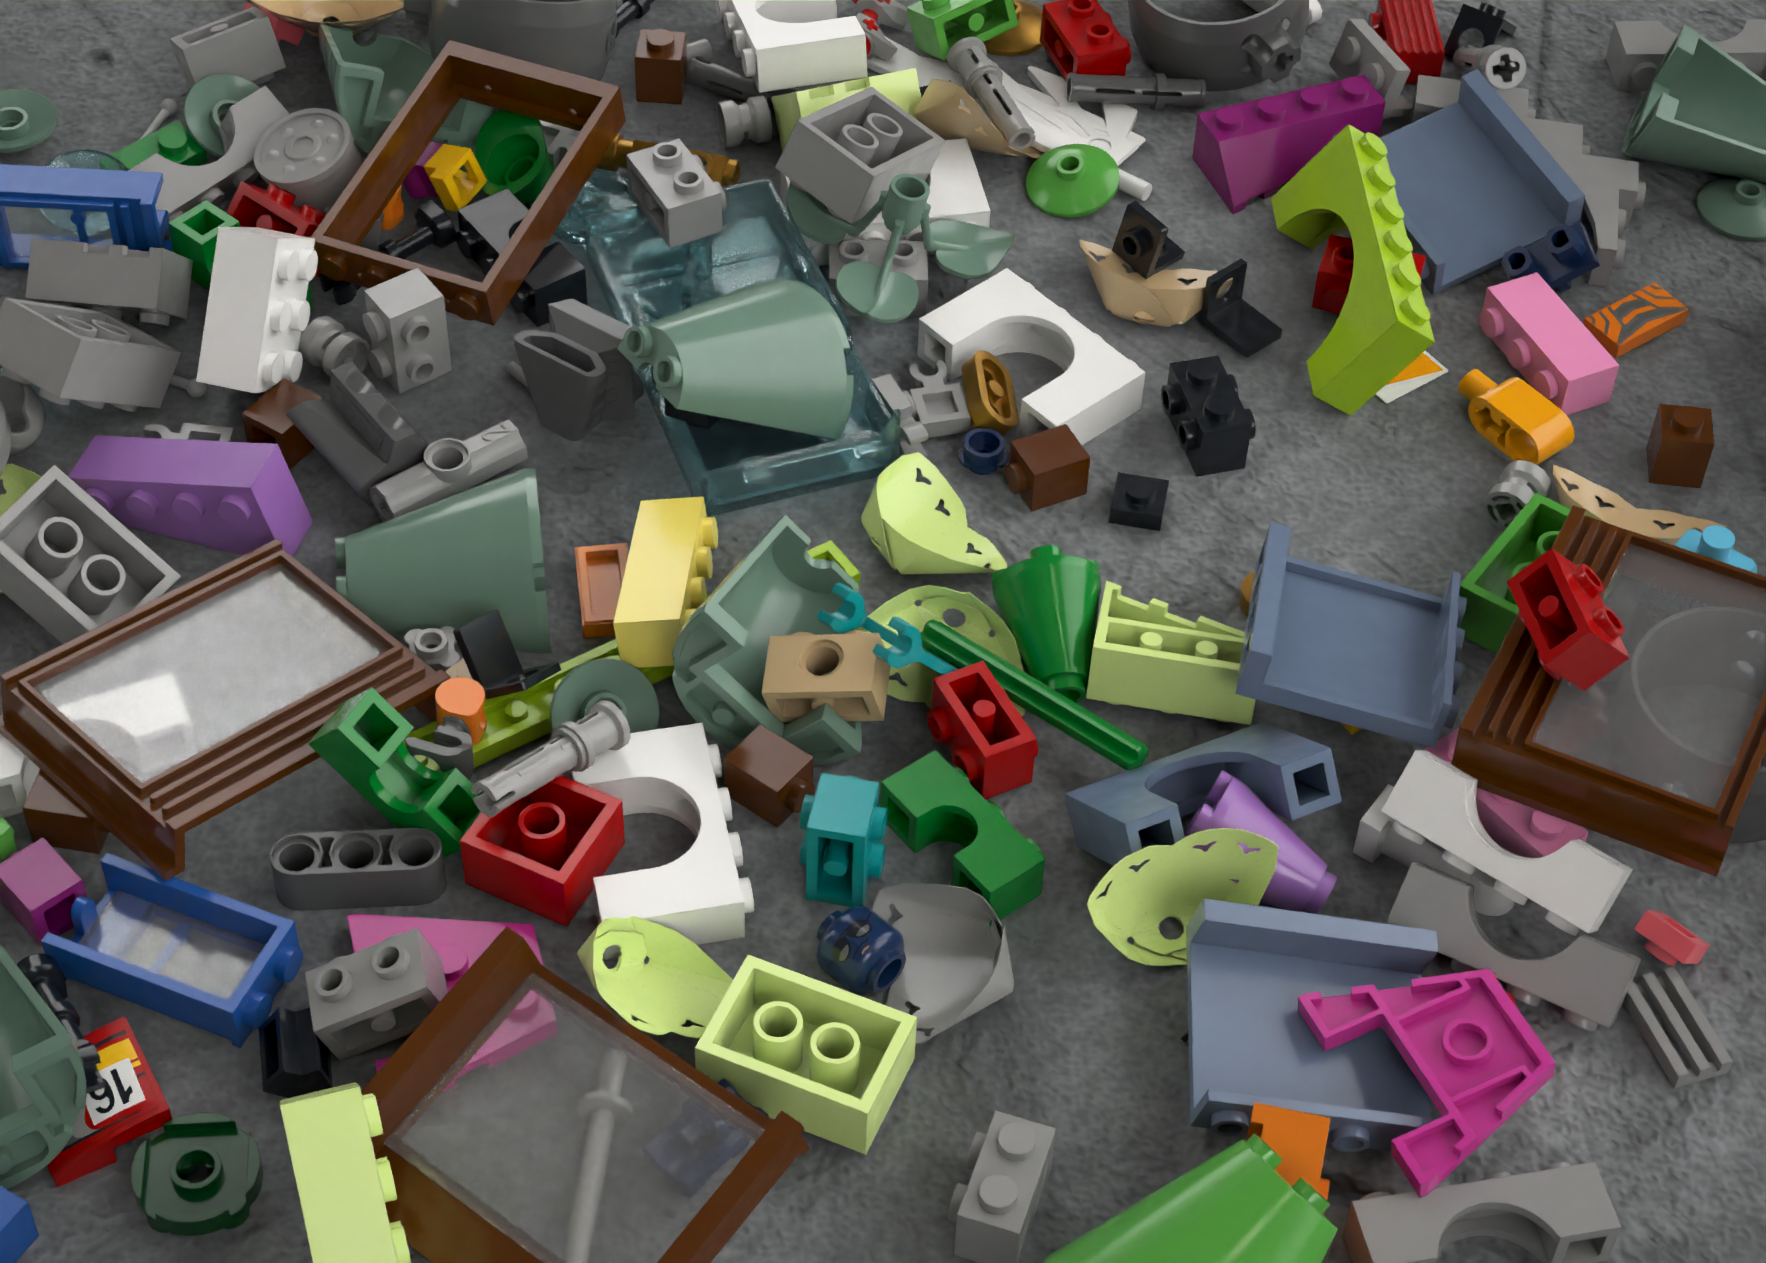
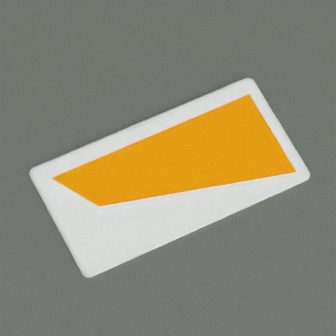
[1376,351,1448,403]

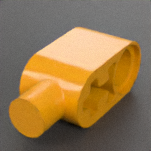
[1458,369,1574,465]

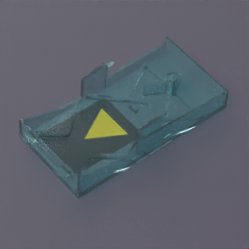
[584,178,901,517]

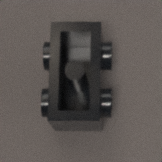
[1161,355,1256,477]

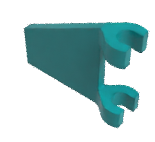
[817,583,958,675]

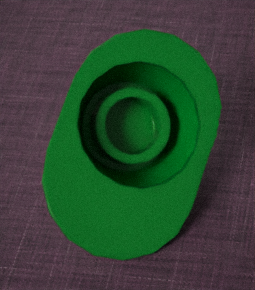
[475,110,555,206]

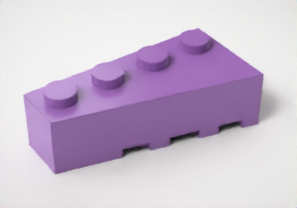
[68,435,313,557]

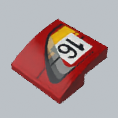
[47,1017,172,1187]

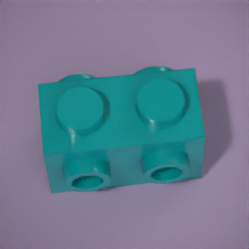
[799,773,888,907]

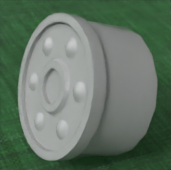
[253,108,364,212]

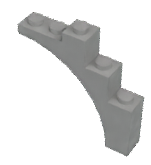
[1410,75,1646,287]

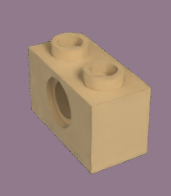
[761,630,890,722]

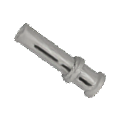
[947,36,1036,151]
[1453,45,1526,89]
[471,700,631,817]

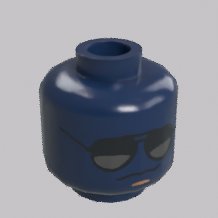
[816,905,906,995]

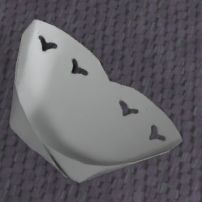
[872,883,1014,1044]

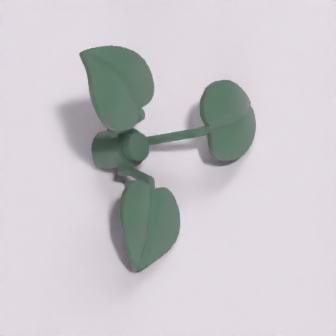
[787,174,1015,323]

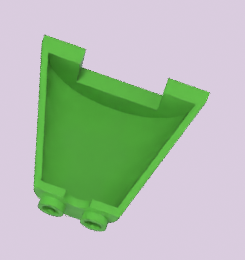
[1041,1133,1338,1263]

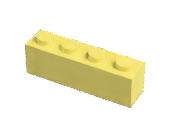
[613,496,718,668]

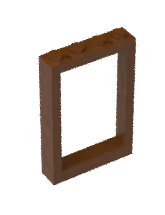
[311,40,626,326]

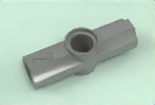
[369,419,528,522]

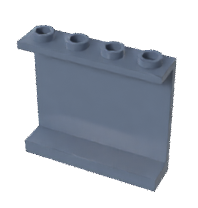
[1332,69,1585,296]
[1186,898,1438,1152]

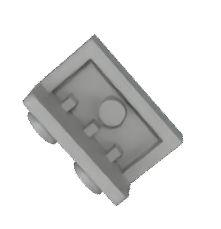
[1329,19,1413,119]

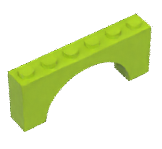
[1271,124,1435,416]

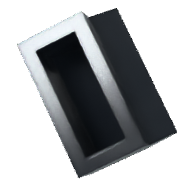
[259,1007,333,1098]

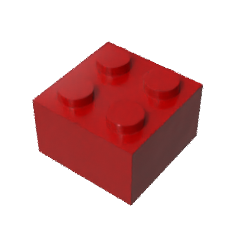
[460,775,625,927]

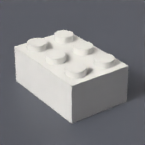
[196,227,318,393]

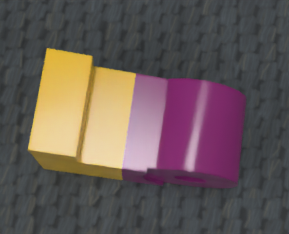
[403,142,487,212]

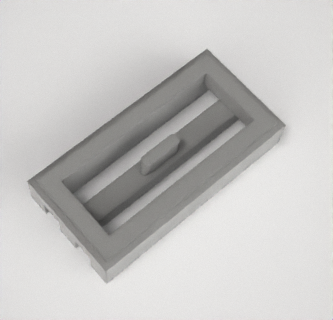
[1623,966,1733,1088]

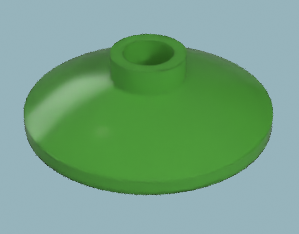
[1026,144,1120,218]

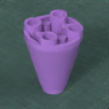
[1184,770,1337,914]

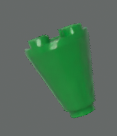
[991,545,1102,703]

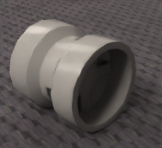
[716,95,772,148]
[299,315,370,377]
[1483,460,1552,530]

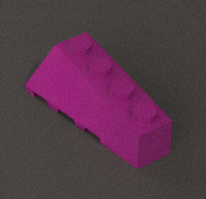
[1192,75,1386,214]

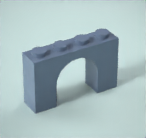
[1065,722,1342,872]

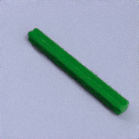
[920,620,1148,770]

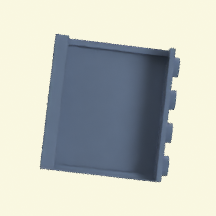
[1235,522,1467,748]

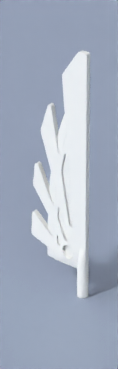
[867,37,1152,201]

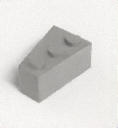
[25,239,193,326]

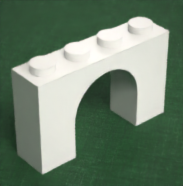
[715,0,868,93]
[780,138,991,268]
[917,268,1145,445]
[569,723,754,960]

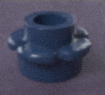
[958,428,1009,475]

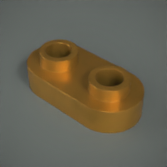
[961,350,1019,437]

